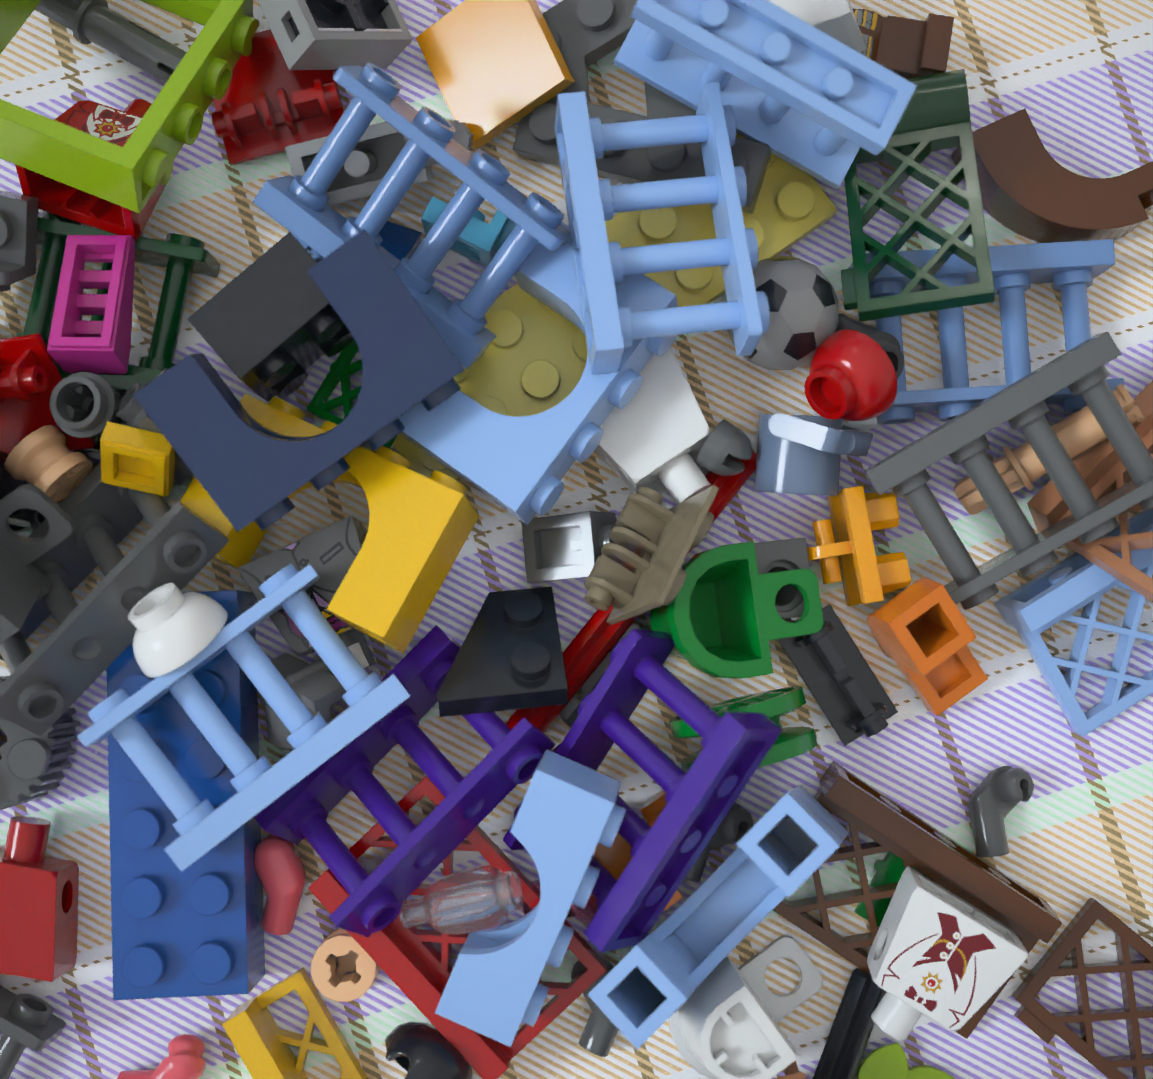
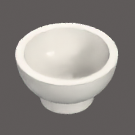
[128,583,228,677]

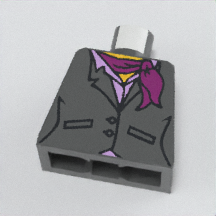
[238,516,376,669]

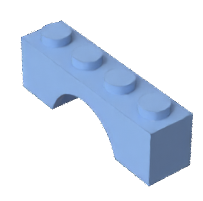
[435,749,626,1047]

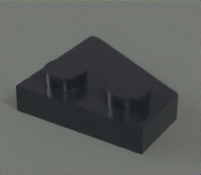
[437,586,568,717]

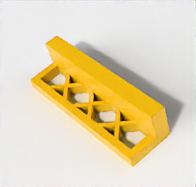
[222,967,368,1079]

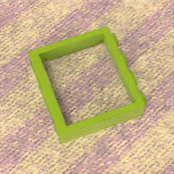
[0,0,260,214]

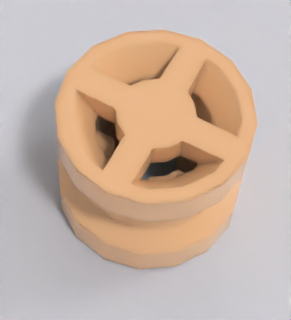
[4,424,93,504]
[311,928,380,1002]

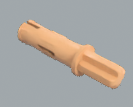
[954,383,1144,515]

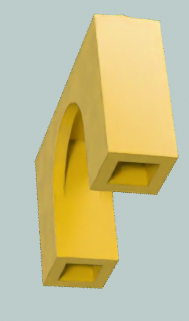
[180,394,480,654]

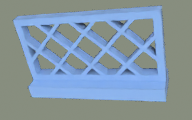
[994,509,1153,737]

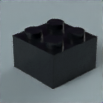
[187,232,354,402]

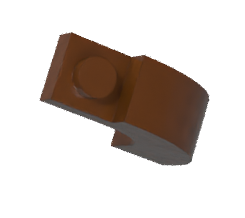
[951,108,1153,243]

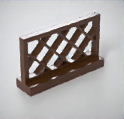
[773,761,1062,1039]

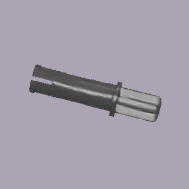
[35,0,186,83]

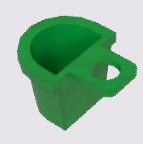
[650,541,824,679]

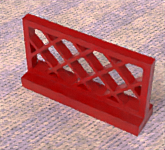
[308,776,608,1079]

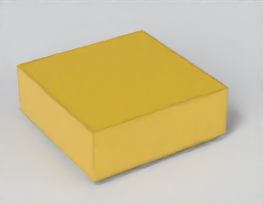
[100,421,175,497]

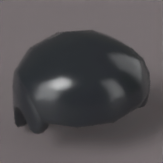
[385,1021,473,1079]

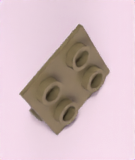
[584,485,719,625]

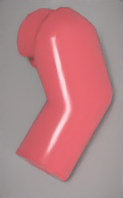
[254,834,306,935]
[117,1034,206,1079]

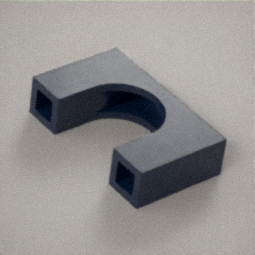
[133,230,464,532]

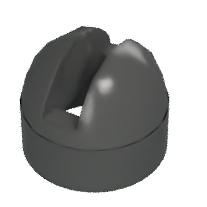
[696,419,753,476]

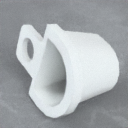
[669,935,823,1079]

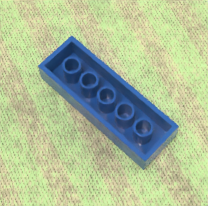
[106,590,265,1000]

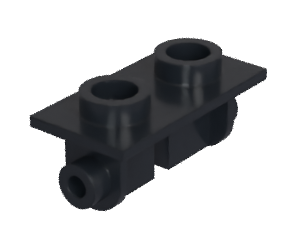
[777,604,898,746]

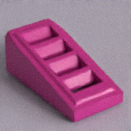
[47,235,136,374]

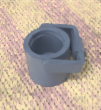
[754,413,874,496]

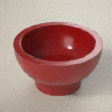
[804,329,898,421]

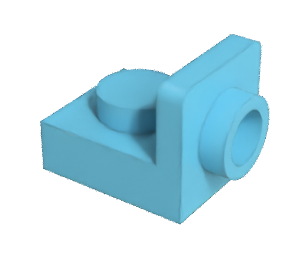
[421,196,517,267]

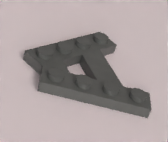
[513,0,772,214]

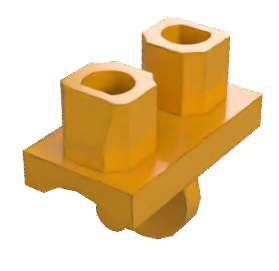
[807,486,911,606]

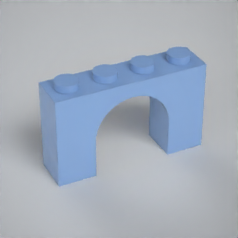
[398,221,678,525]
[588,785,849,1050]

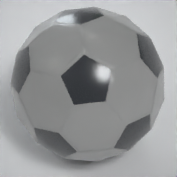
[726,256,839,370]

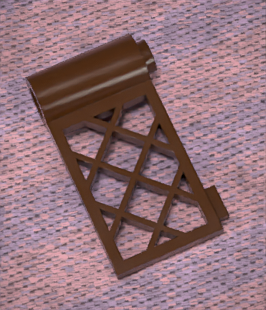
[1011,898,1153,1079]

